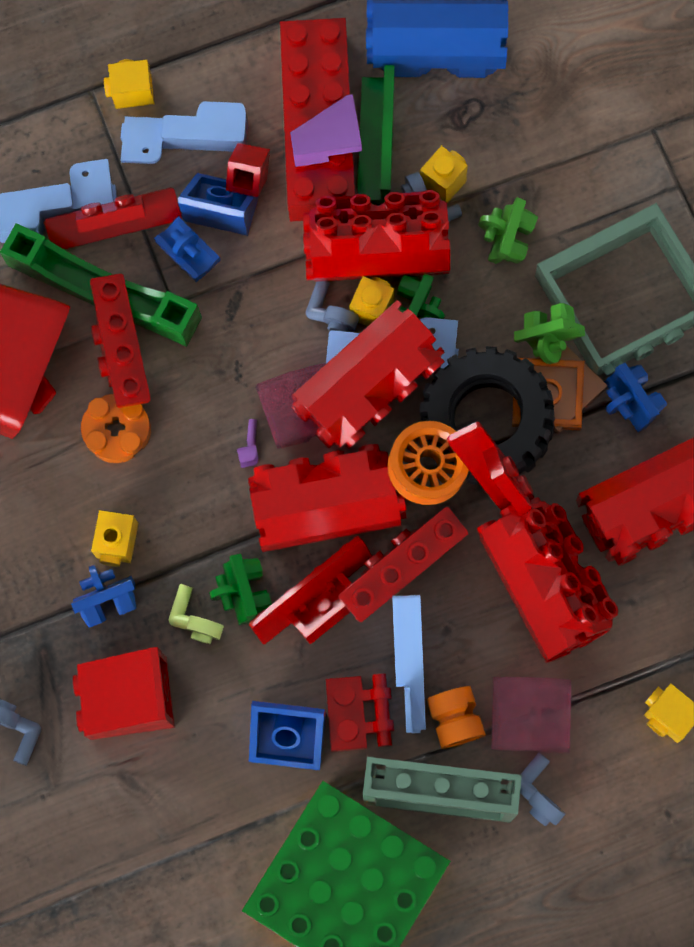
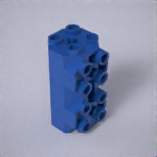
[366,0,508,78]

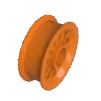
[388,421,469,505]

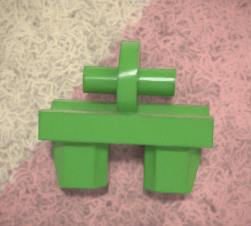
[478,197,538,264]
[514,303,585,364]

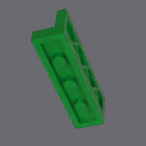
[357,65,395,205]

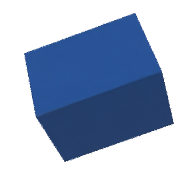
[178,173,259,236]
[249,701,327,770]

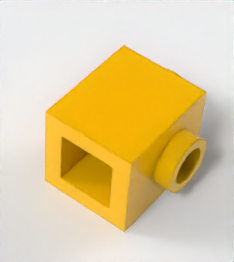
[104,59,155,109]
[420,145,468,203]
[349,276,395,326]
[91,510,139,567]
[644,683,694,743]

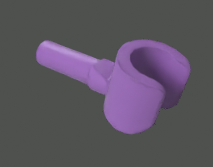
[237,419,259,468]

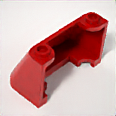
[0,284,71,439]

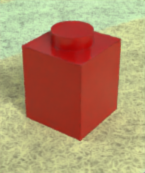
[226,143,270,197]

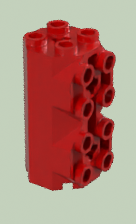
[303,190,450,282]
[291,300,445,450]
[576,437,694,566]
[248,444,406,552]
[477,497,618,664]

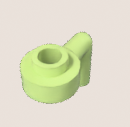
[169,584,224,644]

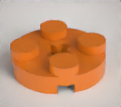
[81,394,151,463]

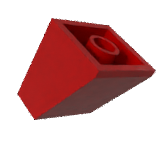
[73,647,175,740]

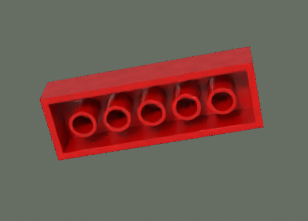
[280,18,355,222]

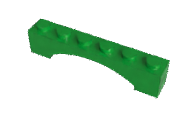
[0,223,202,347]

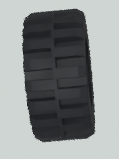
[419,346,555,485]

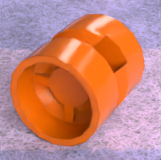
[427,686,486,749]

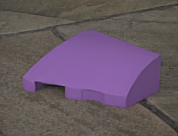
[290,94,362,167]

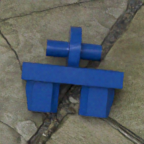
[154,216,221,282]
[604,363,667,432]
[71,564,137,628]

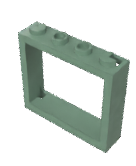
[535,203,694,376]
[363,757,522,823]

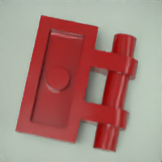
[326,674,395,752]

